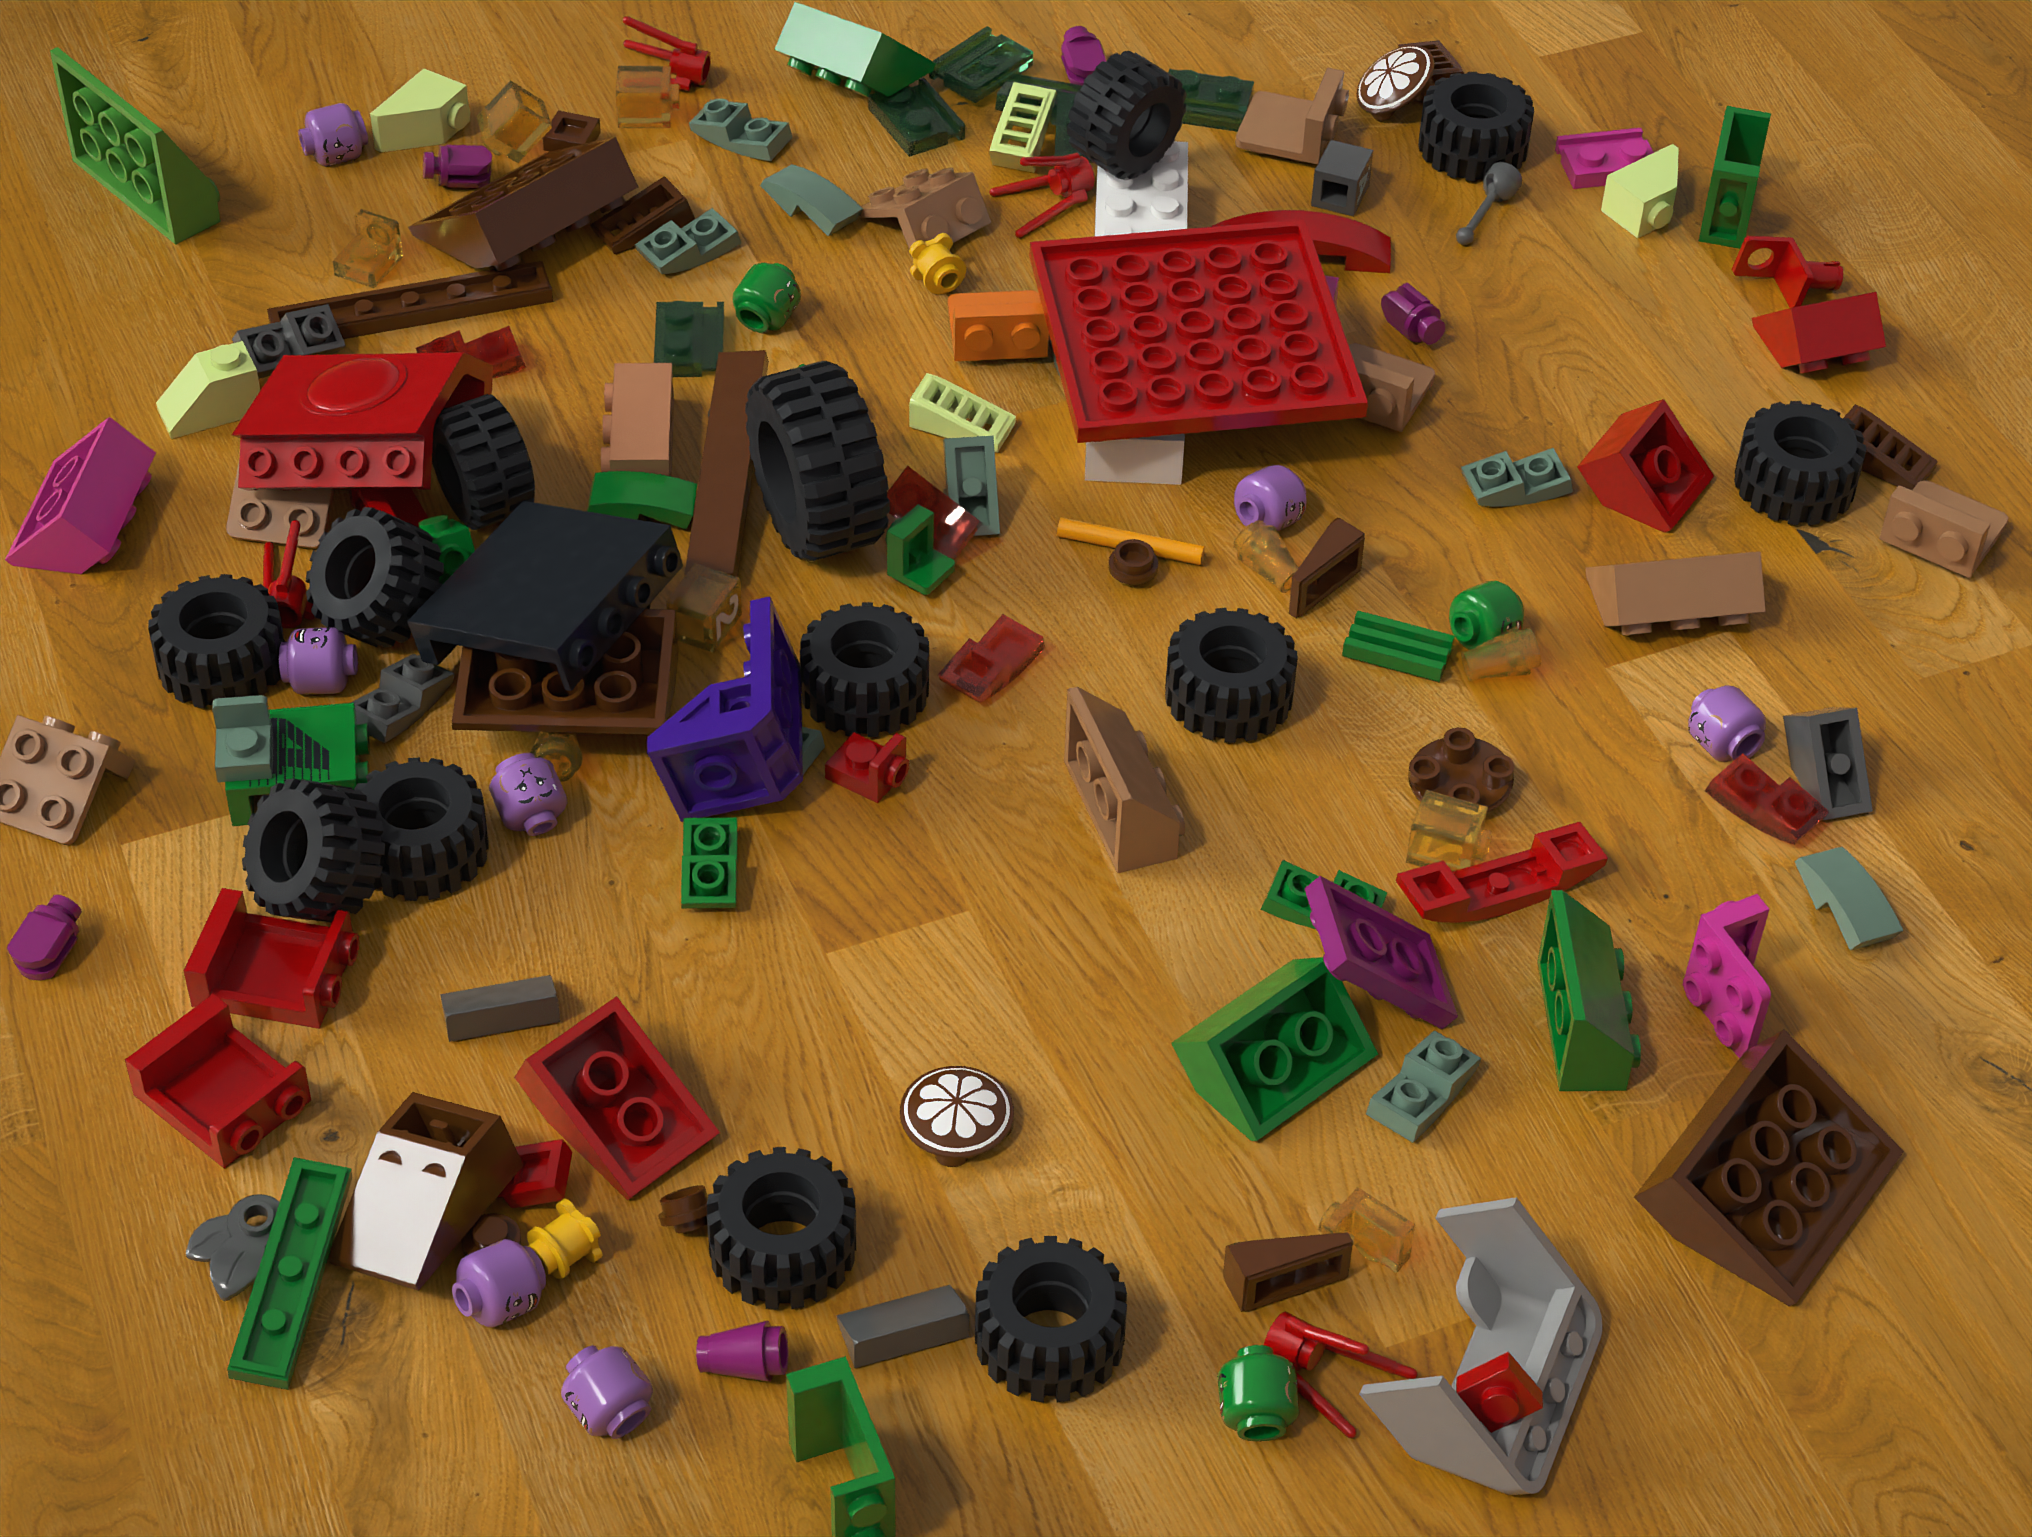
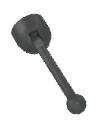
[1456,162,1522,245]

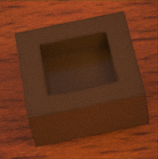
[542,110,601,151]

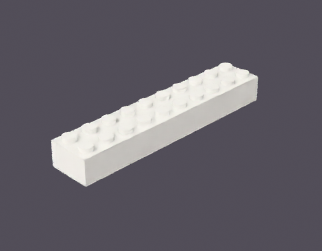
[1085,141,1188,485]

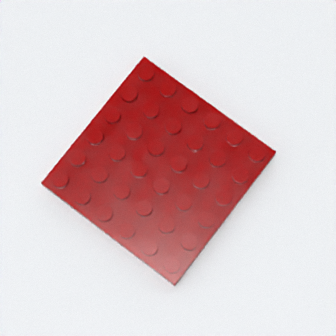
[1029,219,1368,443]

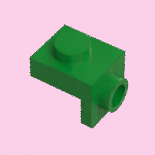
[885,504,955,595]
[419,515,475,584]

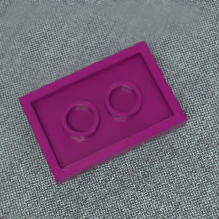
[1304,876,1458,1029]

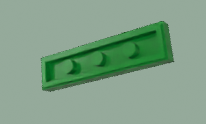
[227,1157,352,1390]

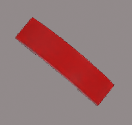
[1211,210,1391,273]
[1396,822,1608,923]

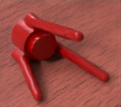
[623,16,711,91]
[989,152,1095,238]
[263,520,315,628]
[1264,1311,1418,1438]

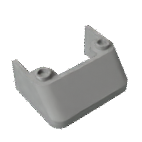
[1359,1197,1602,1495]

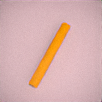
[1057,517,1205,565]

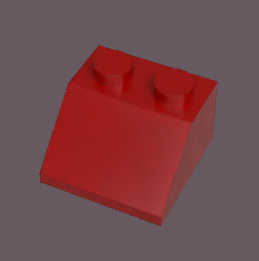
[1752,292,1886,374]
[1577,399,1714,532]

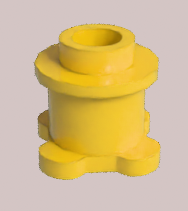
[909,233,966,295]
[527,1198,603,1279]

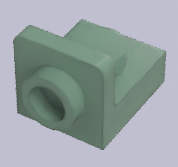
[212,695,273,782]

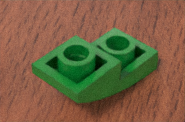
[587,471,698,529]
[681,817,738,909]
[1260,860,1388,929]

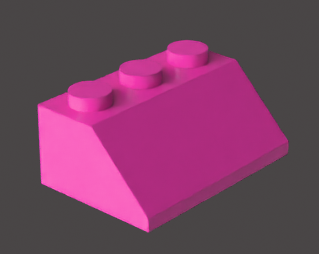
[5,417,156,574]

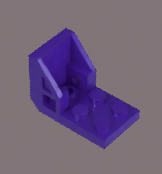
[647,596,803,822]

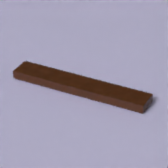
[267,261,553,339]
[684,350,769,586]

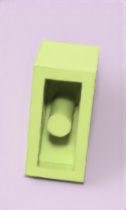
[370,68,471,152]
[1601,144,1679,238]
[156,341,260,439]

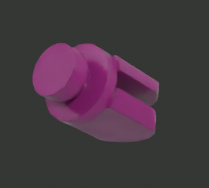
[1061,26,1107,89]
[423,145,492,188]
[1381,282,1445,345]
[7,895,82,981]

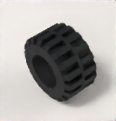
[1067,51,1187,180]
[1418,72,1534,181]
[432,394,535,531]
[1734,401,1866,525]
[306,507,444,648]
[148,574,285,708]
[800,602,929,738]
[1165,608,1298,743]
[354,757,489,901]
[242,778,385,923]
[707,1147,856,1310]
[975,1236,1127,1403]

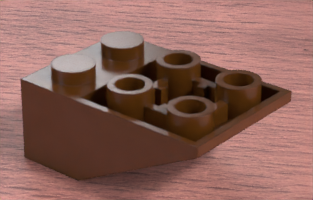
[328,1092,523,1291]

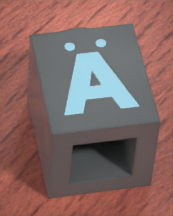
[1311,140,1373,217]

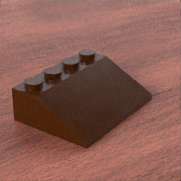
[408,137,638,271]
[452,609,679,734]
[1634,1029,1904,1306]

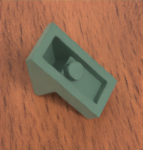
[943,435,1000,537]

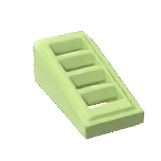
[989,82,1057,173]
[909,373,1016,452]

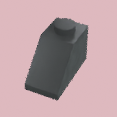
[1783,707,1873,820]

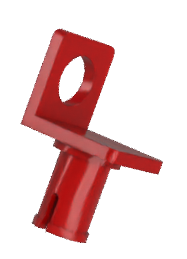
[1732,236,1844,308]

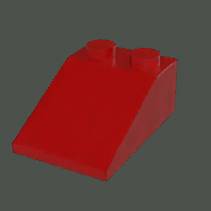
[514,996,720,1201]

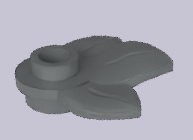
[186,1194,279,1301]

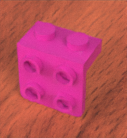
[1682,894,1771,1059]

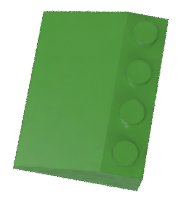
[50,47,221,245]

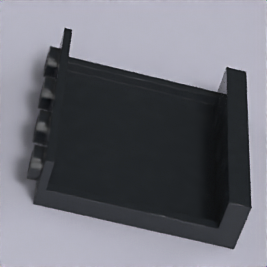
[407,501,683,691]

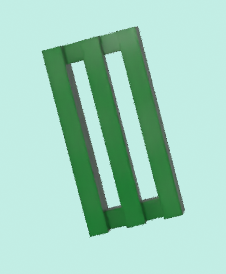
[1342,610,1455,682]

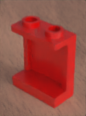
[183,888,360,1029]
[125,993,311,1168]

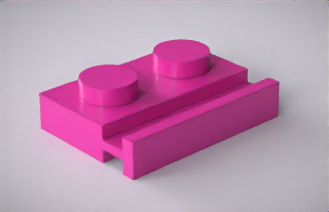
[1555,128,1654,189]

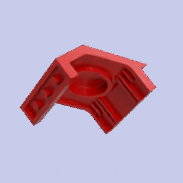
[232,352,493,491]

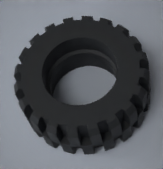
[745,361,890,562]

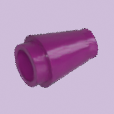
[696,1321,789,1382]

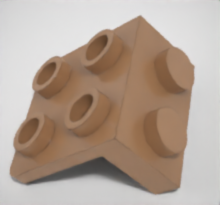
[1235,68,1349,164]
[860,168,991,259]
[1349,343,1435,432]
[226,463,335,550]
[1879,480,2008,578]
[0,715,136,845]

